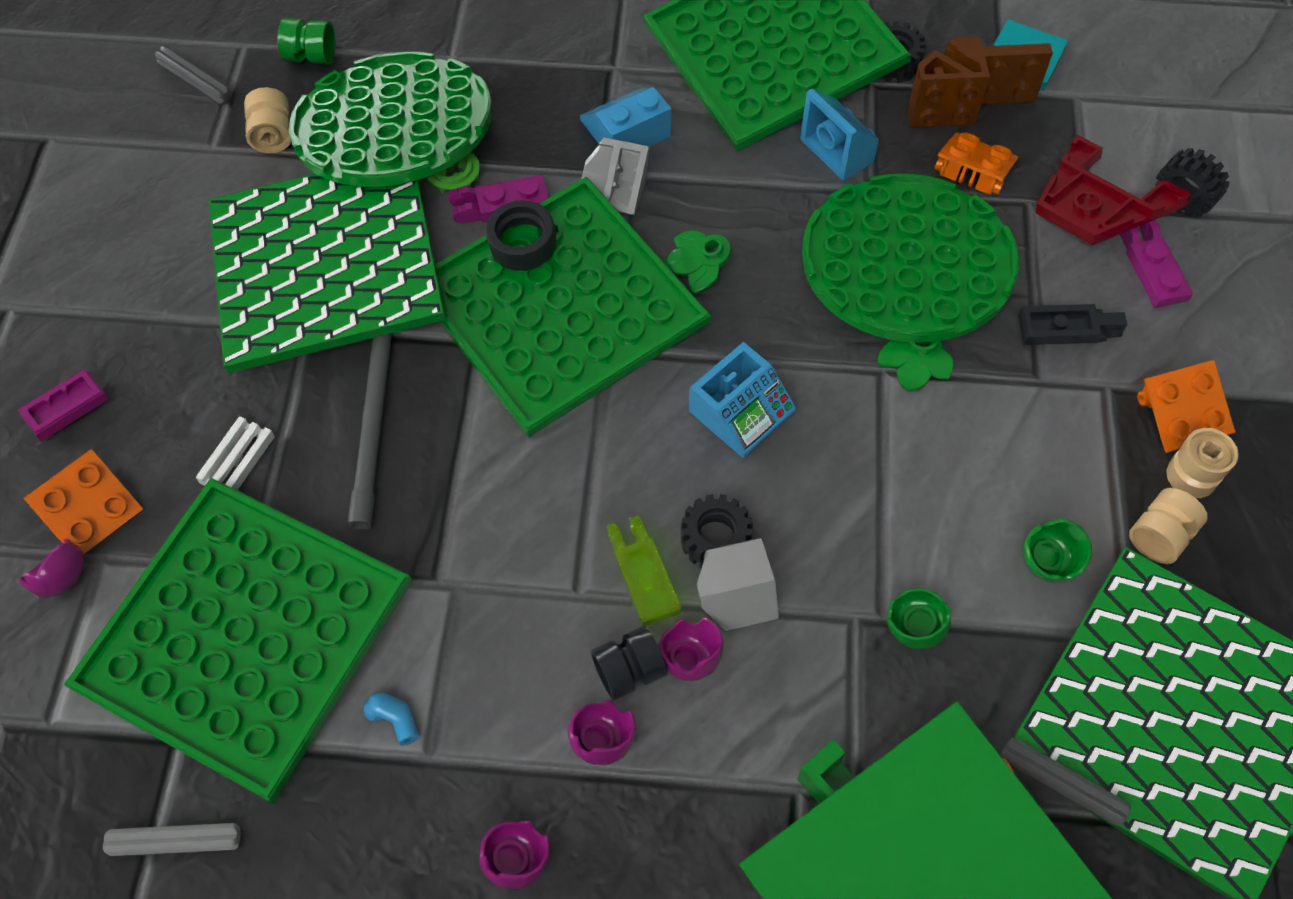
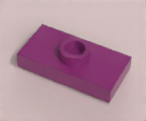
[18,368,109,442]

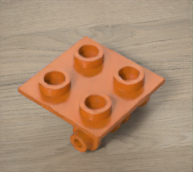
[934,132,1019,196]
[1137,360,1236,453]
[23,449,144,555]

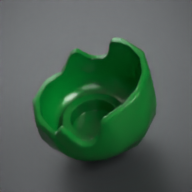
[1022,518,1093,583]
[887,588,951,650]

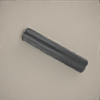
[155,46,233,104]
[1001,738,1131,826]

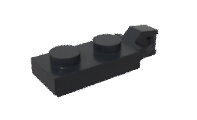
[1018,304,1128,345]

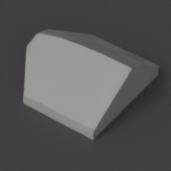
[582,138,650,216]
[696,538,779,631]

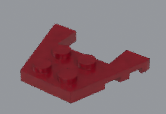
[1036,135,1191,246]

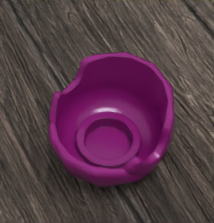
[18,538,84,598]
[658,617,724,681]
[567,700,637,766]
[479,821,550,890]

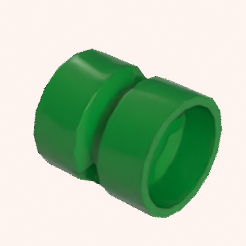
[278,18,336,64]

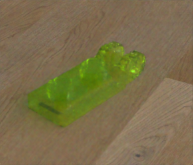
[606,515,681,626]

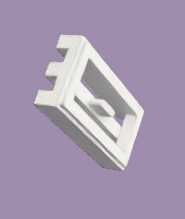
[196,416,275,490]

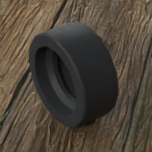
[486,200,556,271]

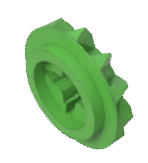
[426,152,480,194]

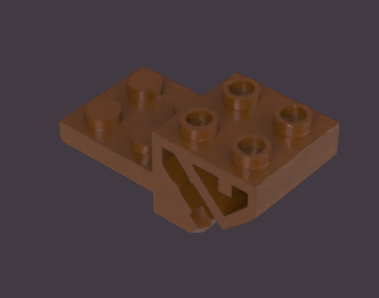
[907,36,1053,128]

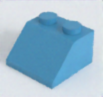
[580,87,671,147]
[800,89,879,181]

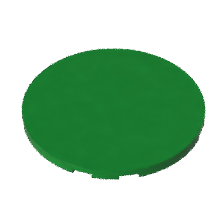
[289,52,493,187]
[802,173,1019,343]

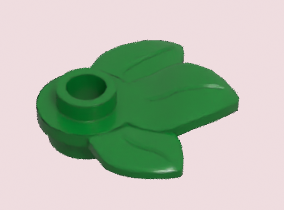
[664,230,732,294]
[877,339,954,392]

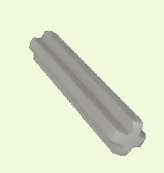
[103,823,241,856]

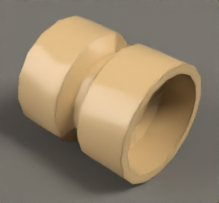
[244,87,291,153]
[1166,428,1238,498]
[1129,488,1207,564]

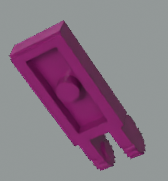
[448,175,548,224]
[1120,220,1193,308]

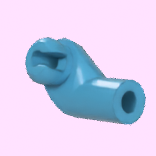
[363,692,420,746]

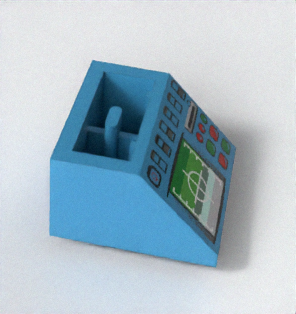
[688,342,796,458]

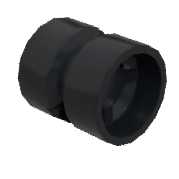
[590,626,667,701]

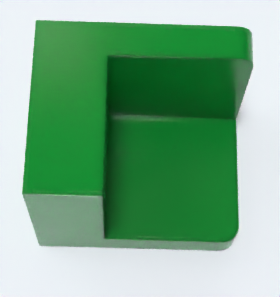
[797,739,855,804]

